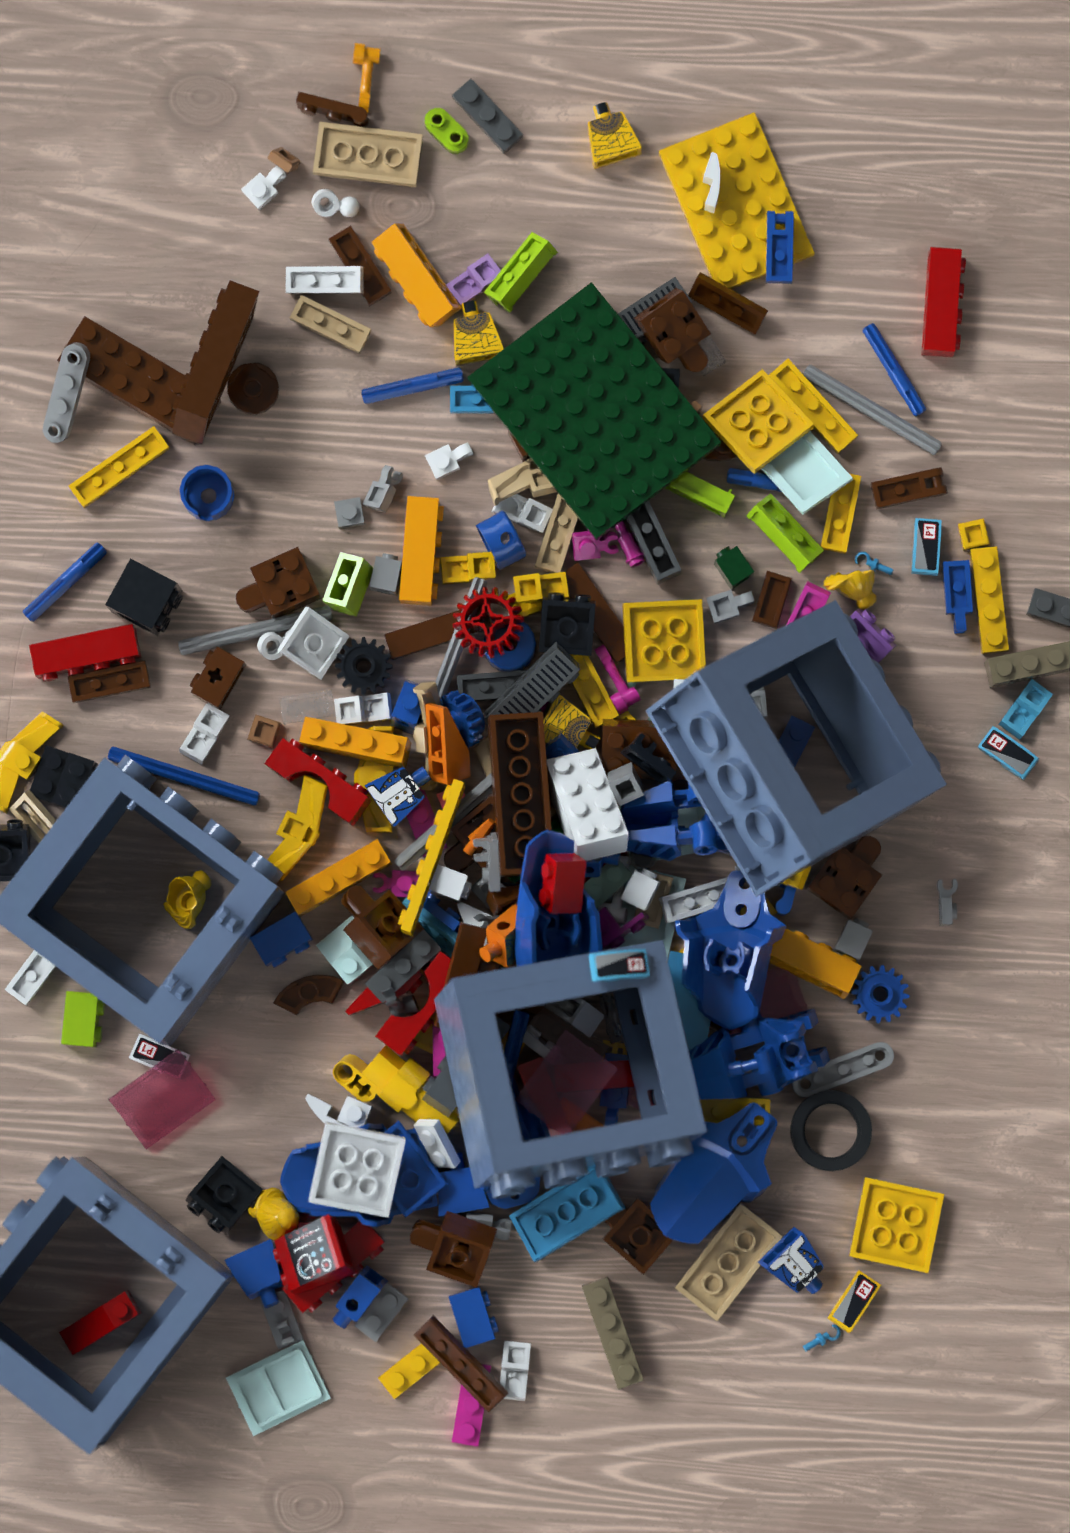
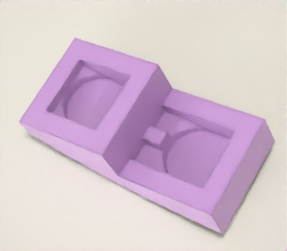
[446,254,501,307]

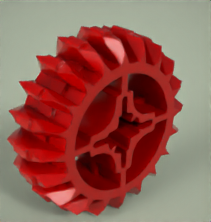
[453,587,524,658]

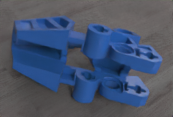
[620,780,732,861]
[688,1009,830,1099]

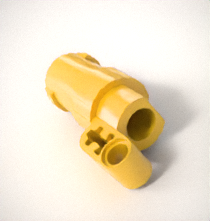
[333,1045,460,1134]

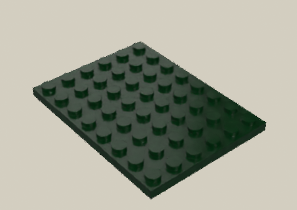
[467,282,721,541]

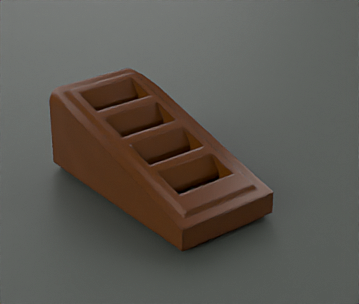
[486,885,520,916]

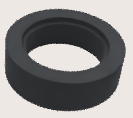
[790,1090,872,1171]

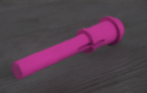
[615,521,645,568]

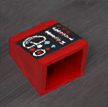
[273,1215,356,1295]

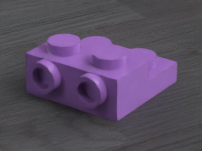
[850,608,897,663]

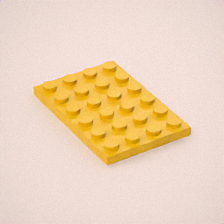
[658,112,814,289]

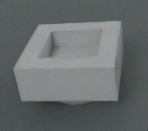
[334,497,365,529]

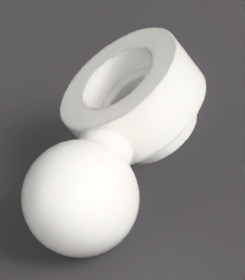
[312,189,360,217]
[257,629,290,660]

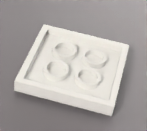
[308,1122,406,1218]

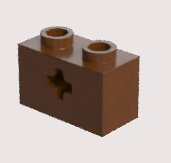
[190,647,246,710]

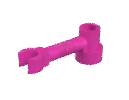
[594,644,641,715]

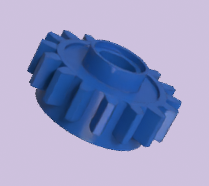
[440,690,485,748]
[850,965,910,1024]

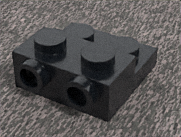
[539,592,596,656]
[30,745,97,808]
[0,819,31,881]
[185,1156,263,1234]

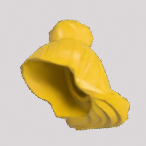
[823,570,877,610]
[163,870,211,929]
[248,1187,299,1241]

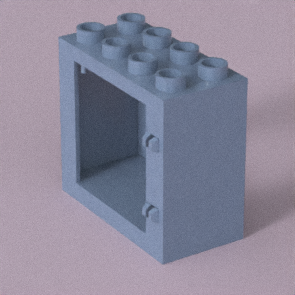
[646,600,947,897]
[0,755,286,1046]
[434,940,707,1199]
[0,1156,234,1455]

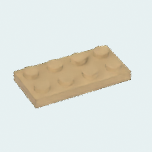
[313,122,423,187]
[675,1203,783,1321]

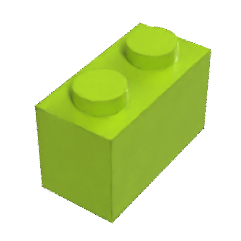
[323,552,373,617]
[61,991,105,1048]

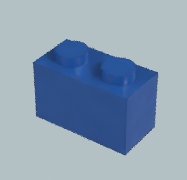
[250,911,313,968]
[449,1286,499,1348]

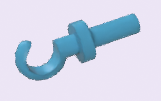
[855,552,894,575]
[803,1324,841,1352]

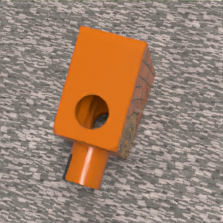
[479,903,517,967]

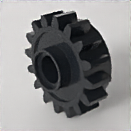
[335,637,393,696]

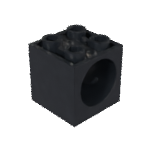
[105,558,183,636]

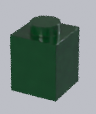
[714,546,754,590]

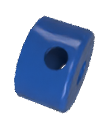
[180,465,235,521]
[476,511,527,570]
[483,622,536,672]

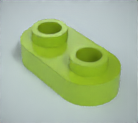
[424,108,469,154]

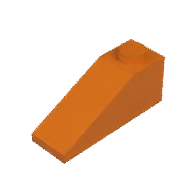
[425,703,471,785]

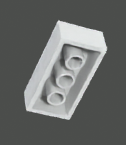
[546,748,629,861]

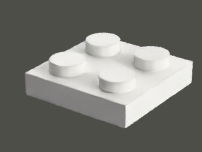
[277,606,350,680]

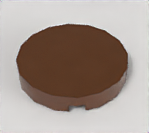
[227,362,279,415]

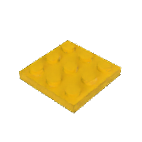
[703,369,814,474]
[622,599,706,683]
[849,1177,944,1273]

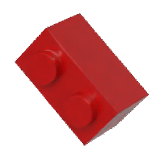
[539,853,586,914]

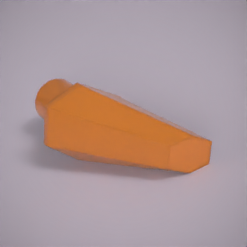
[463,818,495,856]

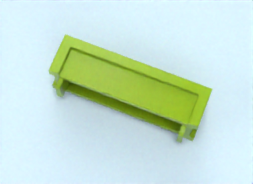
[484,232,558,313]
[665,472,735,518]
[746,493,824,573]

